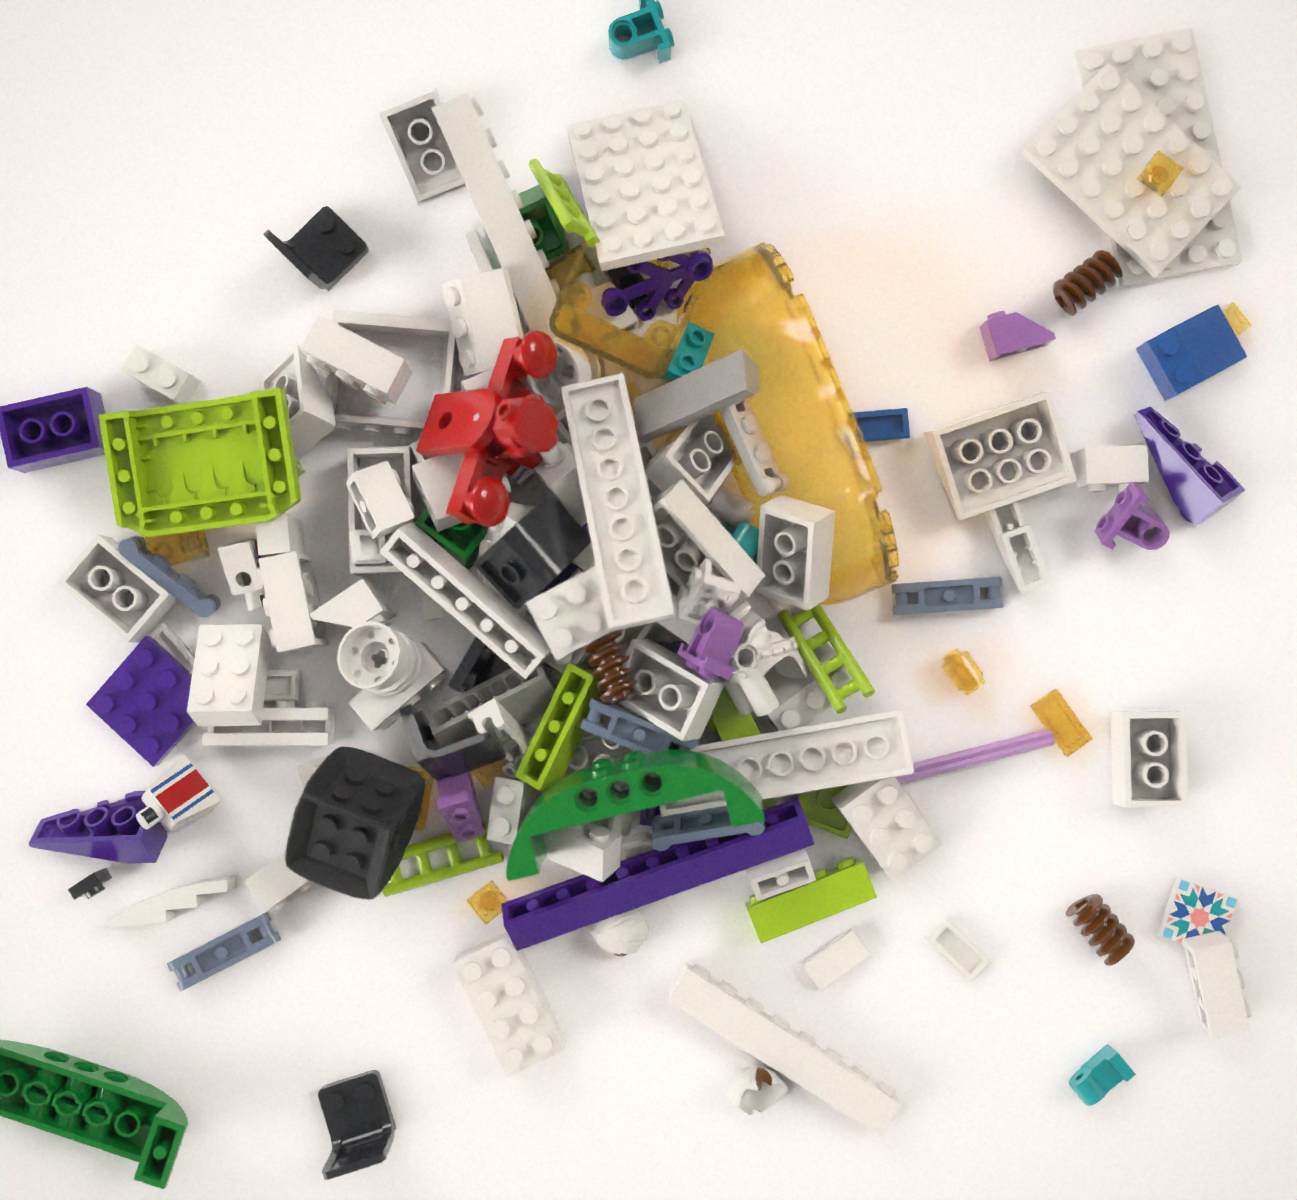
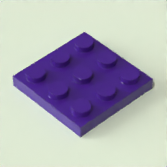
[85,636,195,767]

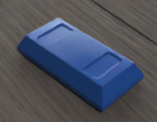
[846,408,910,444]

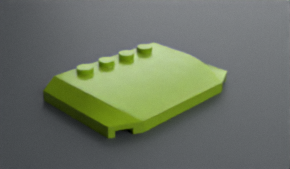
[99,388,302,537]

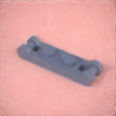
[118,535,221,618]
[891,577,1004,615]
[580,697,698,754]
[651,806,765,851]
[167,911,281,992]

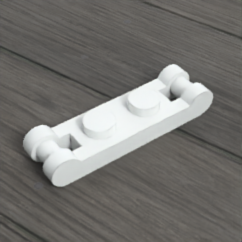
[720,397,789,496]

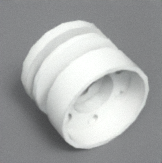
[527,334,609,408]
[337,621,422,696]

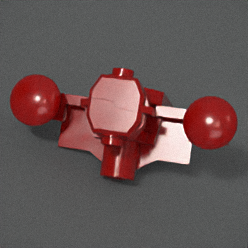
[416,330,559,527]

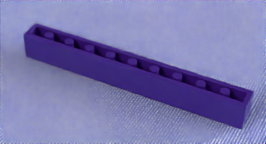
[501,797,815,951]

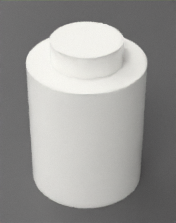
[708,485,756,528]

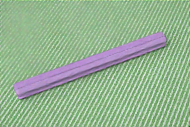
[895,729,1055,784]

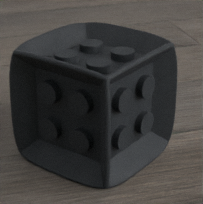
[285,746,425,900]

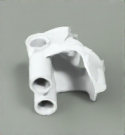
[717,601,809,716]

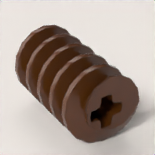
[1053,250,1123,317]
[585,632,641,703]
[1065,894,1135,966]

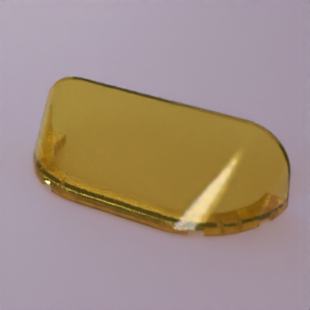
[677,241,899,605]

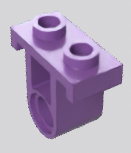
[1094,482,1170,550]
[677,608,744,681]
[437,772,487,842]

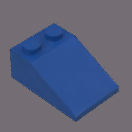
[1135,304,1248,401]

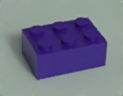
[0,386,105,473]

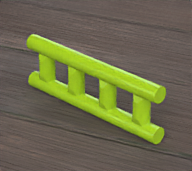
[528,158,600,248]
[777,603,875,714]
[382,821,504,897]

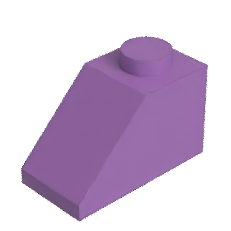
[979,310,1056,362]

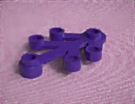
[601,250,713,321]

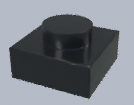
[67,868,112,900]

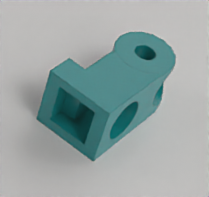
[1068,1044,1136,1106]

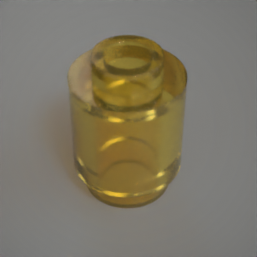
[941,648,986,695]

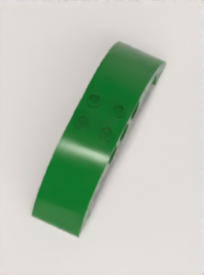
[506,750,765,882]
[0,1040,188,1190]

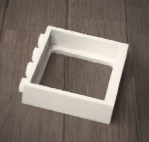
[326,309,459,436]

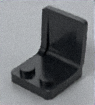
[263,206,369,292]
[475,495,591,609]
[448,637,551,693]
[399,704,506,781]
[318,1069,397,1181]

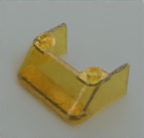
[549,241,700,379]

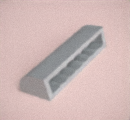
[634,349,760,443]
[425,663,556,748]

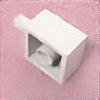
[532,440,587,526]

